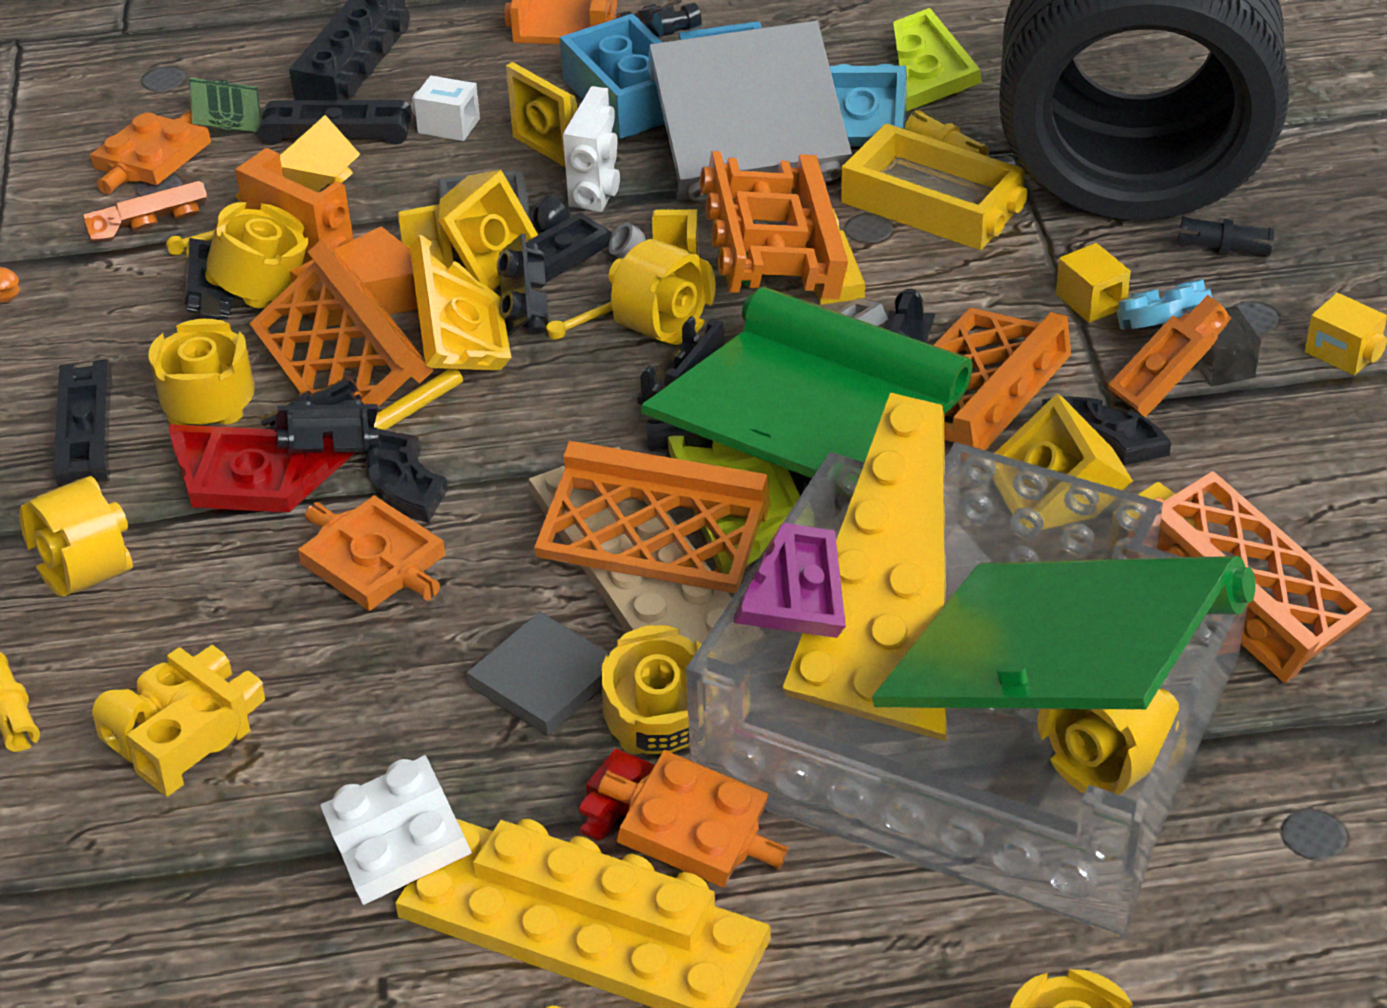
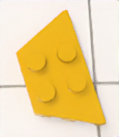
[410,235,511,371]

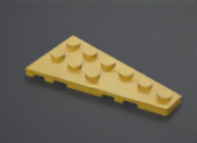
[782,393,948,742]

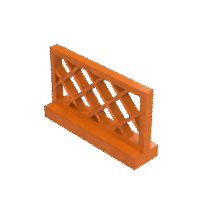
[249,240,434,407]
[933,307,1071,462]
[534,441,770,594]
[1126,471,1372,684]

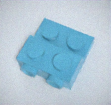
[829,64,907,146]

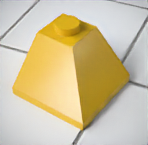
[506,62,577,168]
[235,115,360,202]
[438,170,538,291]
[986,394,1133,530]

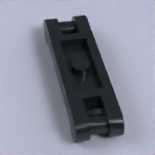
[616,3,702,37]
[257,100,412,145]
[54,359,113,487]

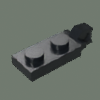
[499,212,612,290]
[184,238,234,320]

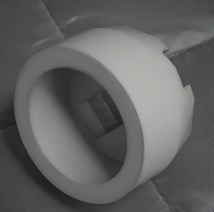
[609,222,646,259]

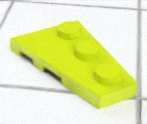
[893,8,982,112]

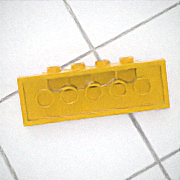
[395,819,771,1008]

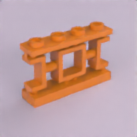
[700,151,848,299]

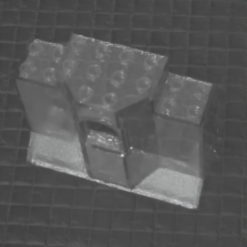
[686,442,1248,938]

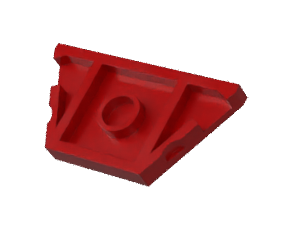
[168,424,355,513]

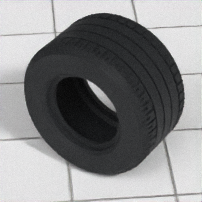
[999,0,1289,220]

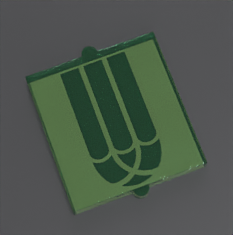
[189,78,262,132]

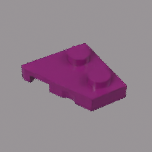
[733,522,846,638]

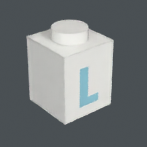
[411,75,480,141]

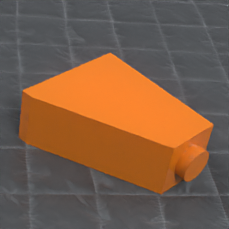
[291,226,418,327]

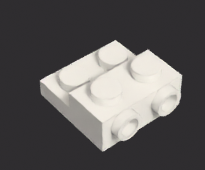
[563,86,620,212]
[320,755,472,905]

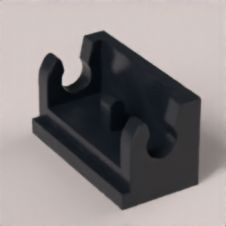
[637,316,724,405]

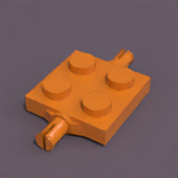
[90,107,212,195]
[297,496,446,611]
[598,750,789,888]

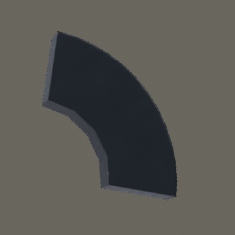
[1041,396,1171,465]
[366,429,448,523]

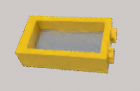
[841,123,1027,251]

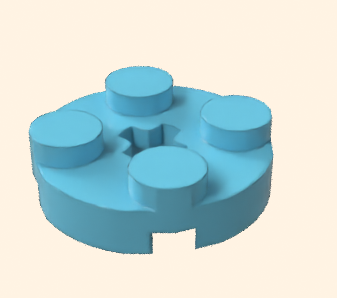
[1116,279,1212,330]

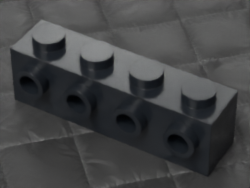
[289,0,410,100]

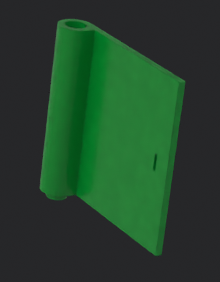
[641,287,973,494]
[872,556,1256,710]

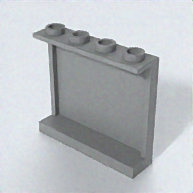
[648,20,852,201]

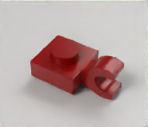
[579,748,655,841]

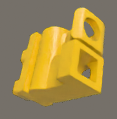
[92,645,265,797]

